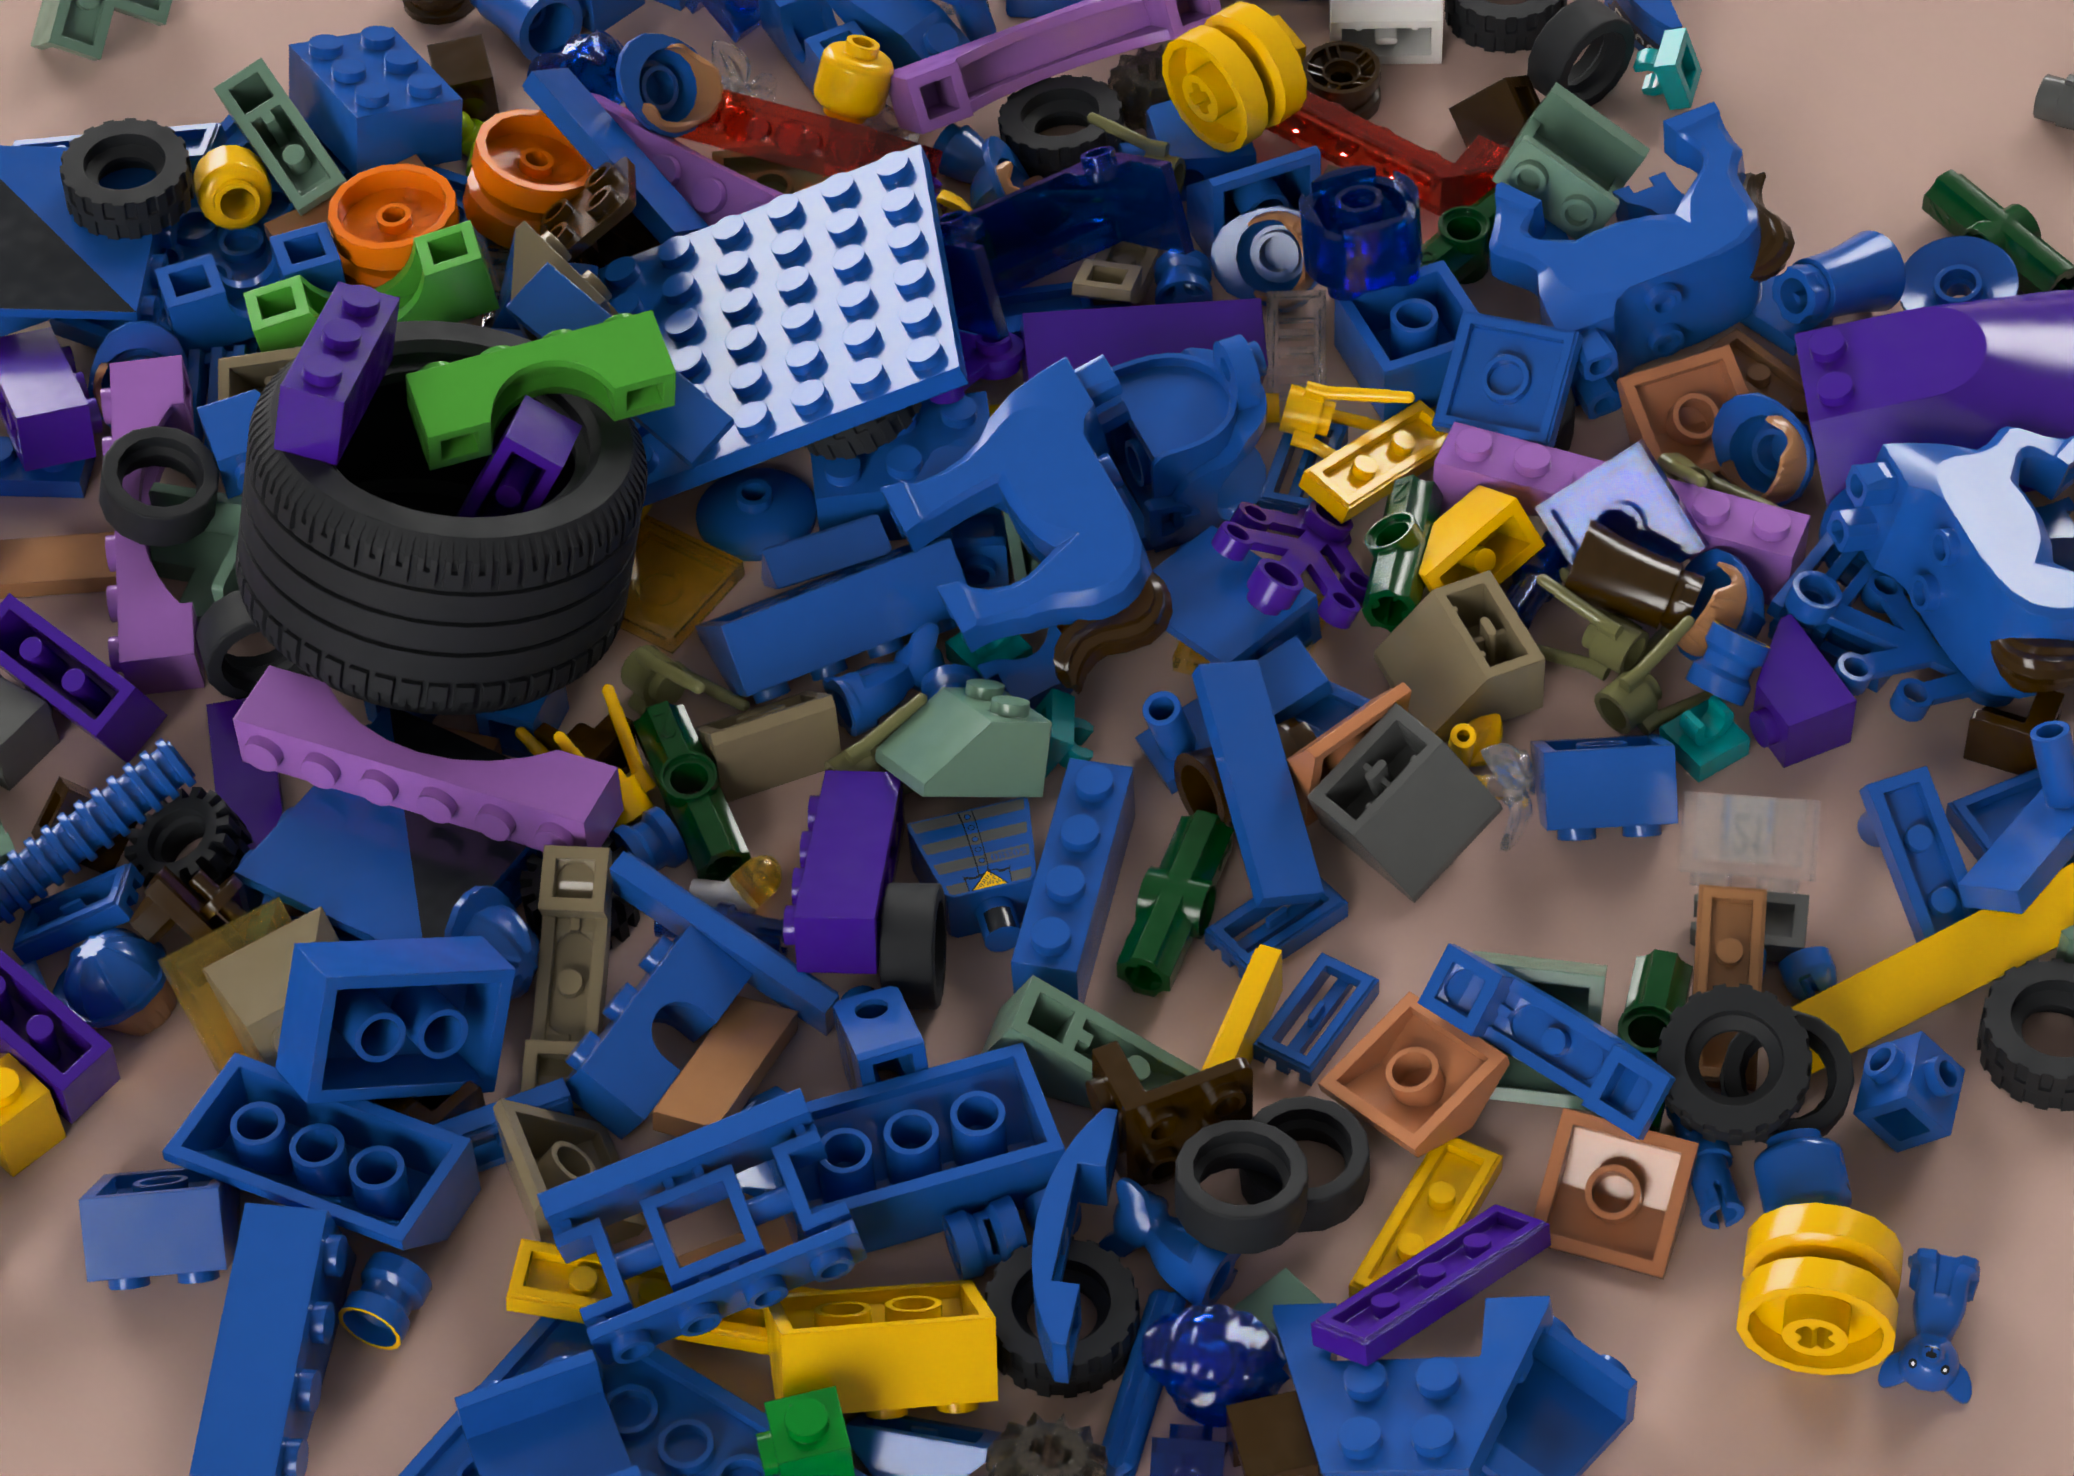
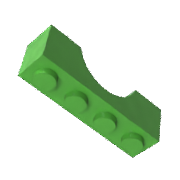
[243,220,500,352]
[406,310,676,471]

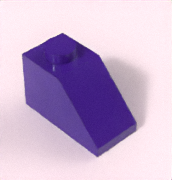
[1749,614,1857,768]

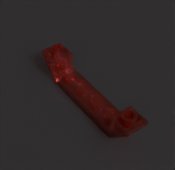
[625,89,943,178]
[1265,91,1510,216]

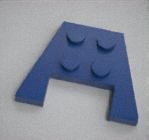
[1272,1296,1554,1476]

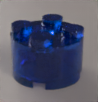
[1299,165,1423,301]

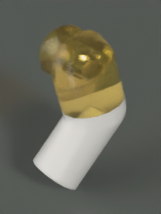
[689,855,782,916]

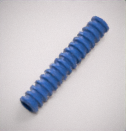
[0,738,196,924]

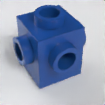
[1853,1031,1965,1153]

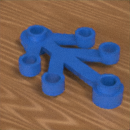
[1785,570,2015,722]

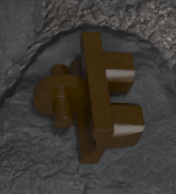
[129,865,249,987]

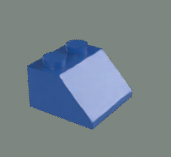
[1186,145,1321,266]
[1530,734,1678,841]
[79,1167,240,1290]

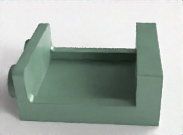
[1492,82,1650,240]

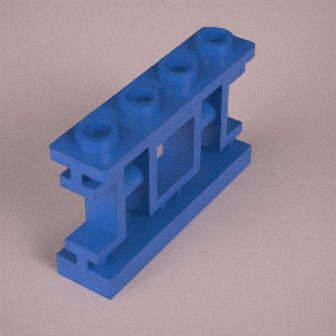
[537,1088,868,1365]

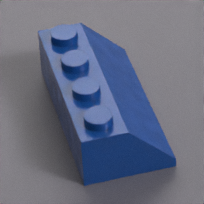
[695,537,967,704]
[769,1042,1065,1253]
[162,1052,481,1250]

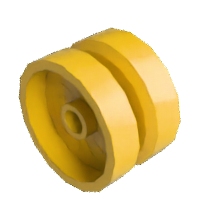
[1162,1,1307,153]
[1736,1202,1904,1376]

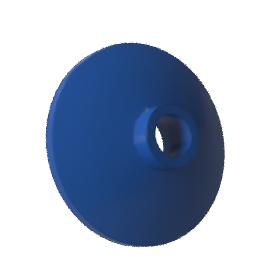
[1899,236,2019,311]
[696,468,817,561]

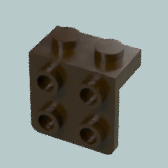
[540,157,636,279]
[1085,1041,1253,1187]

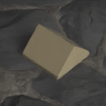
[694,690,841,803]
[493,1098,647,1244]

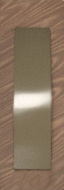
[1072,199,1176,304]
[520,845,612,1111]

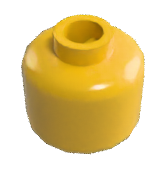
[814,35,894,125]
[193,145,272,230]

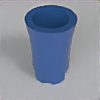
[469,0,583,64]
[1772,230,1906,324]

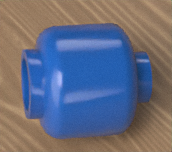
[1754,1128,1852,1213]

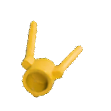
[1279,381,1415,495]
[515,684,657,830]

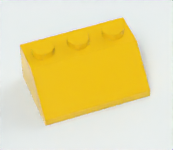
[763,1279,998,1420]

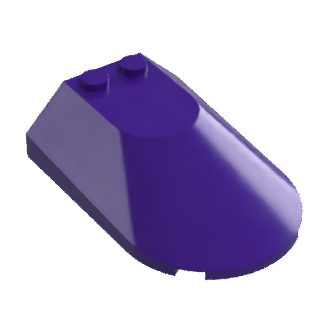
[1794,290,2074,506]

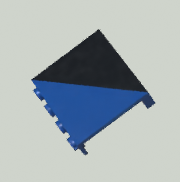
[0,145,177,324]
[234,707,543,940]

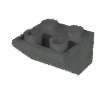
[1307,703,1503,903]

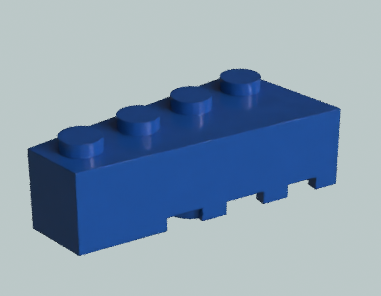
[189,1202,357,1476]

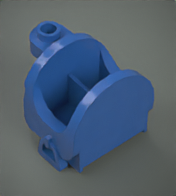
[1104,334,1267,553]

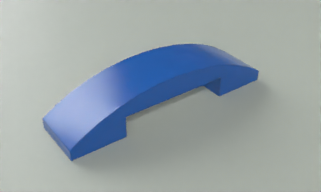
[1417,943,1676,1140]
[1032,1108,1120,1384]

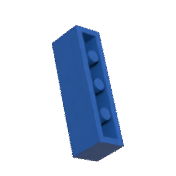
[1011,758,1135,1004]

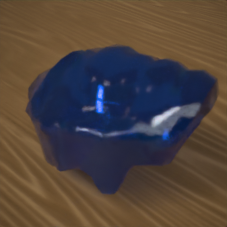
[527,31,624,105]
[1141,1304,1290,1428]

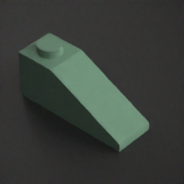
[213,58,347,216]
[981,975,1200,1109]

